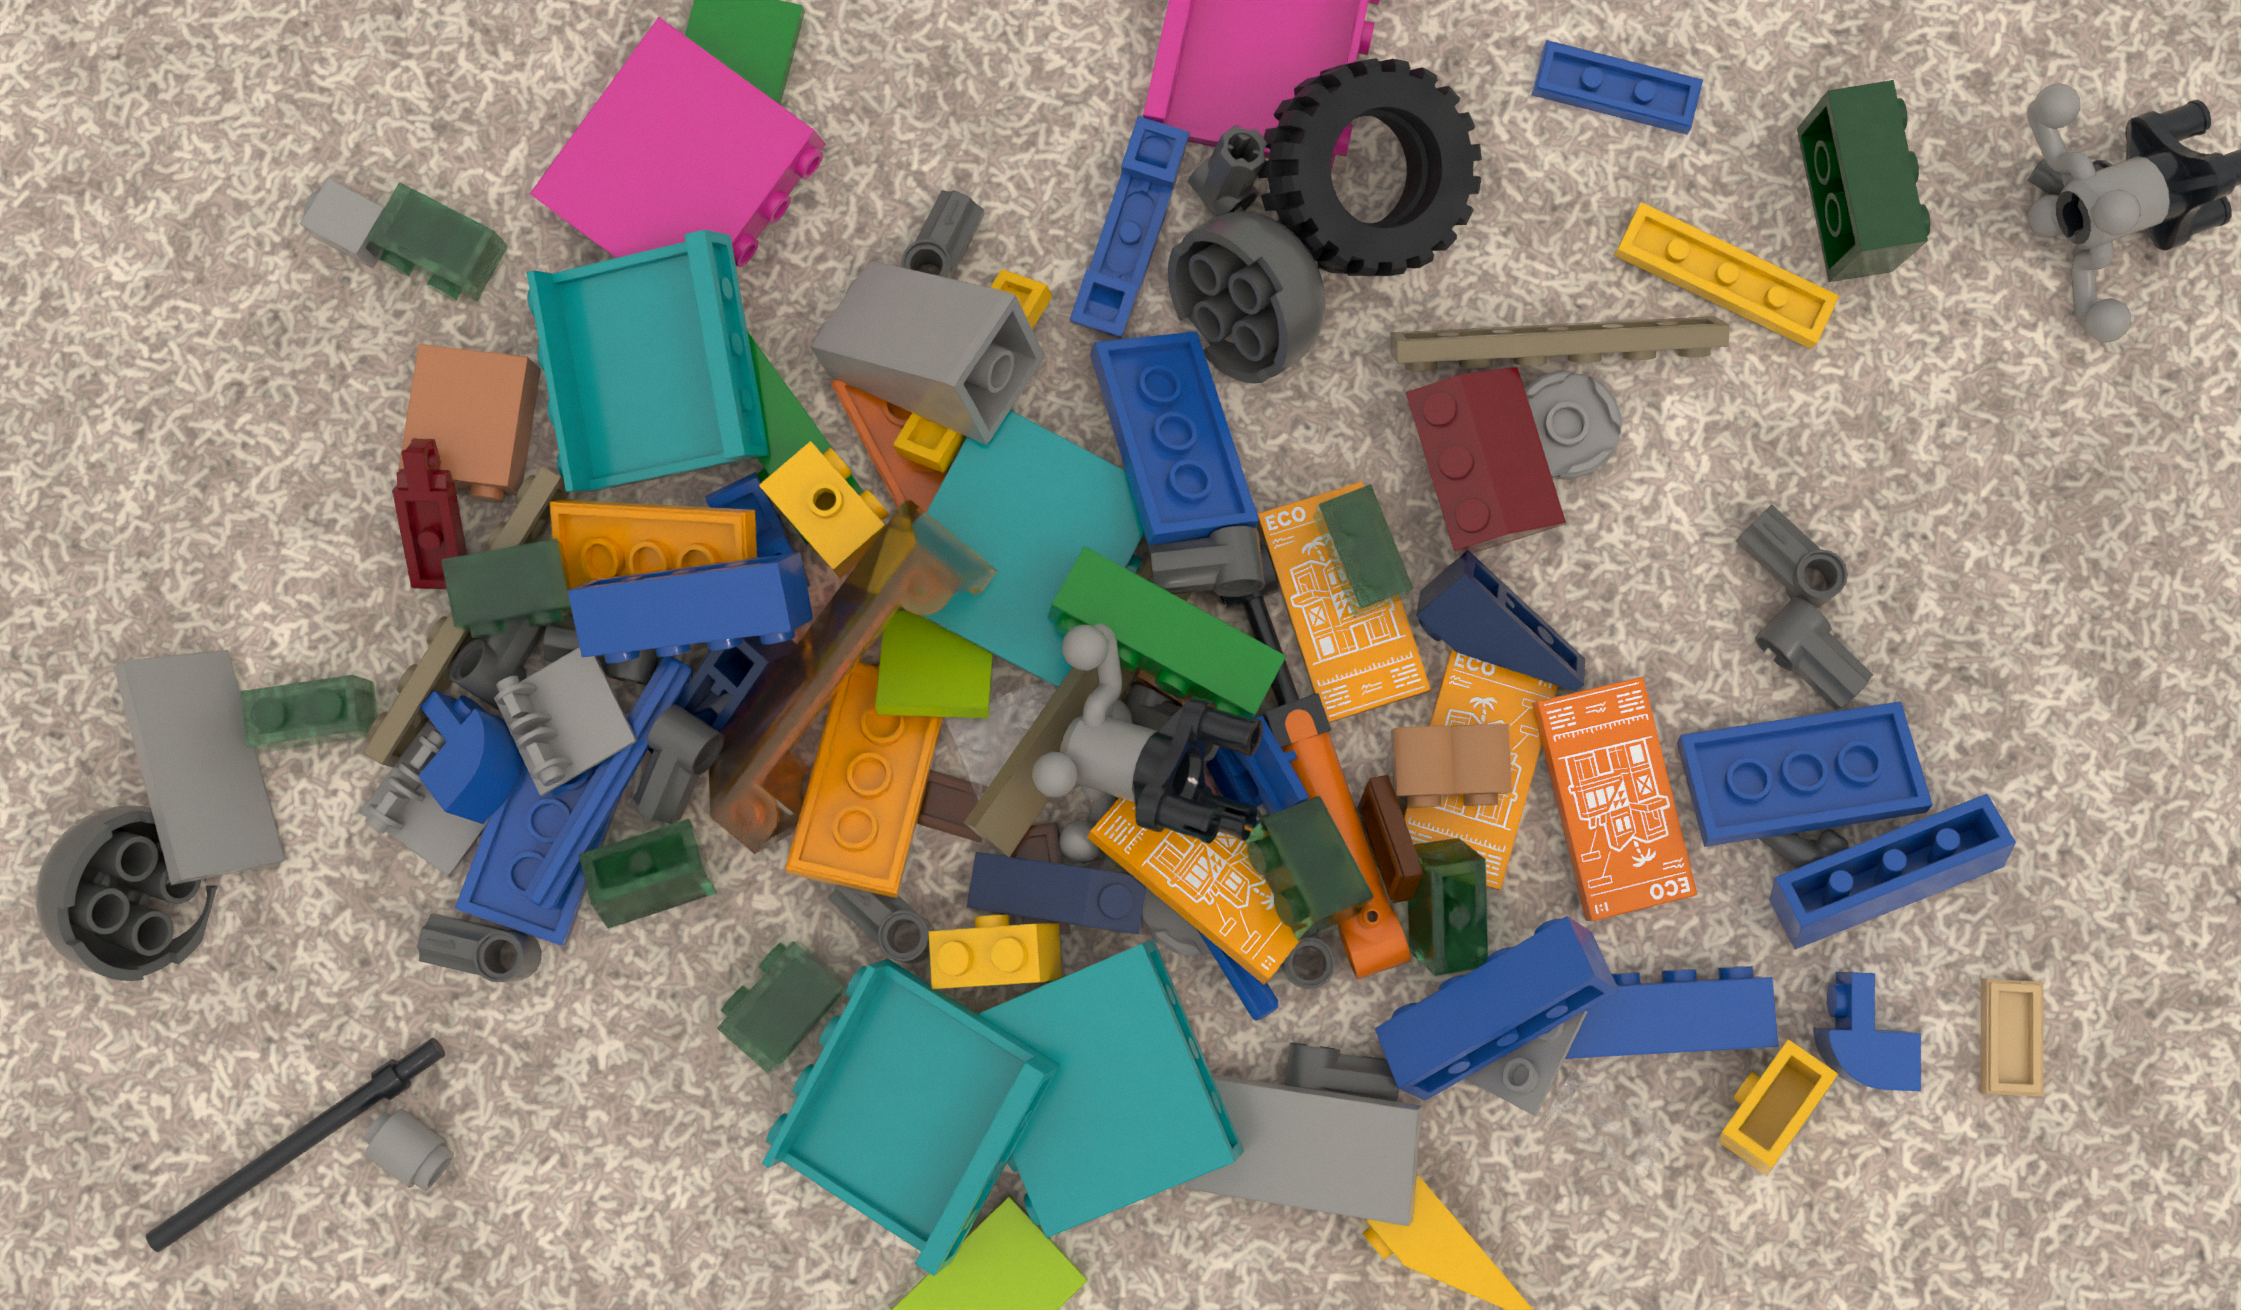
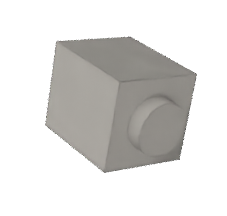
[300,178,400,269]

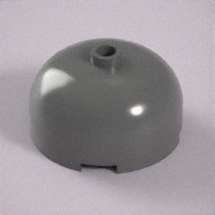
[1168,212,1326,384]
[36,805,218,981]

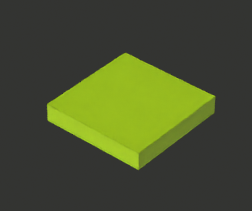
[875,610,994,718]

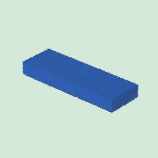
[1531,40,1703,135]

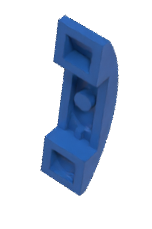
[1070,116,1190,339]

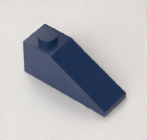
[1416,550,1585,691]
[648,636,802,753]
[966,852,1146,934]

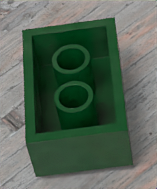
[1797,80,1931,282]

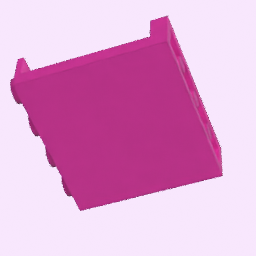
[1143,0,1380,172]
[530,17,826,268]

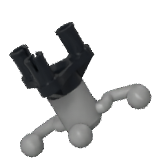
[2027,83,2241,343]
[1032,623,1263,864]

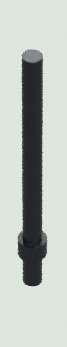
[146,1038,445,1252]

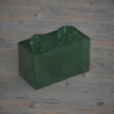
[367,182,508,302]
[1313,484,1413,618]
[441,538,571,638]
[241,675,378,752]
[1246,796,1374,941]
[579,819,717,929]
[1408,838,1488,976]
[717,941,849,1074]

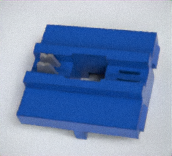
[1206,716,1310,840]

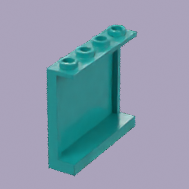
[527,229,769,492]
[882,410,1145,690]
[978,938,1244,1238]
[762,959,1060,1276]

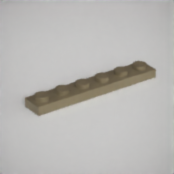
[1390,316,1729,371]
[363,466,570,768]

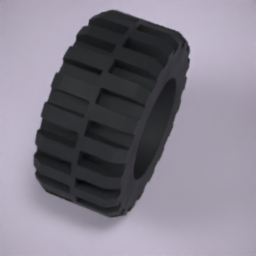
[1258,58,1482,276]

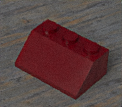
[1406,367,1567,557]

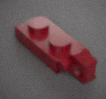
[392,438,470,590]

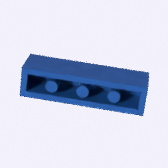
[568,552,813,663]
[1769,794,2016,949]
[1375,916,1619,1101]
[1565,966,1779,1059]

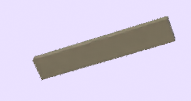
[964,557,1193,857]

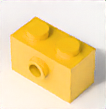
[759,441,891,579]
[929,915,1062,989]
[1718,1039,1838,1177]

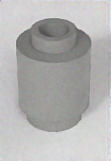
[363,1109,454,1191]

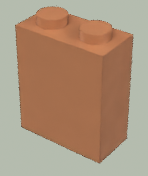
[398,344,541,503]

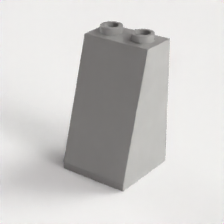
[810,260,1045,445]

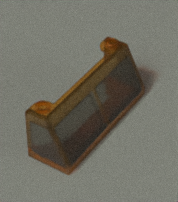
[709,500,998,854]

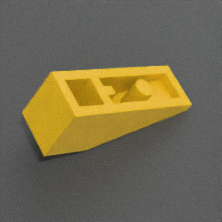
[1362,1174,1533,1310]

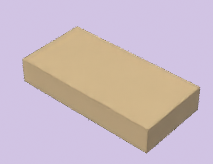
[1981,979,2044,1097]

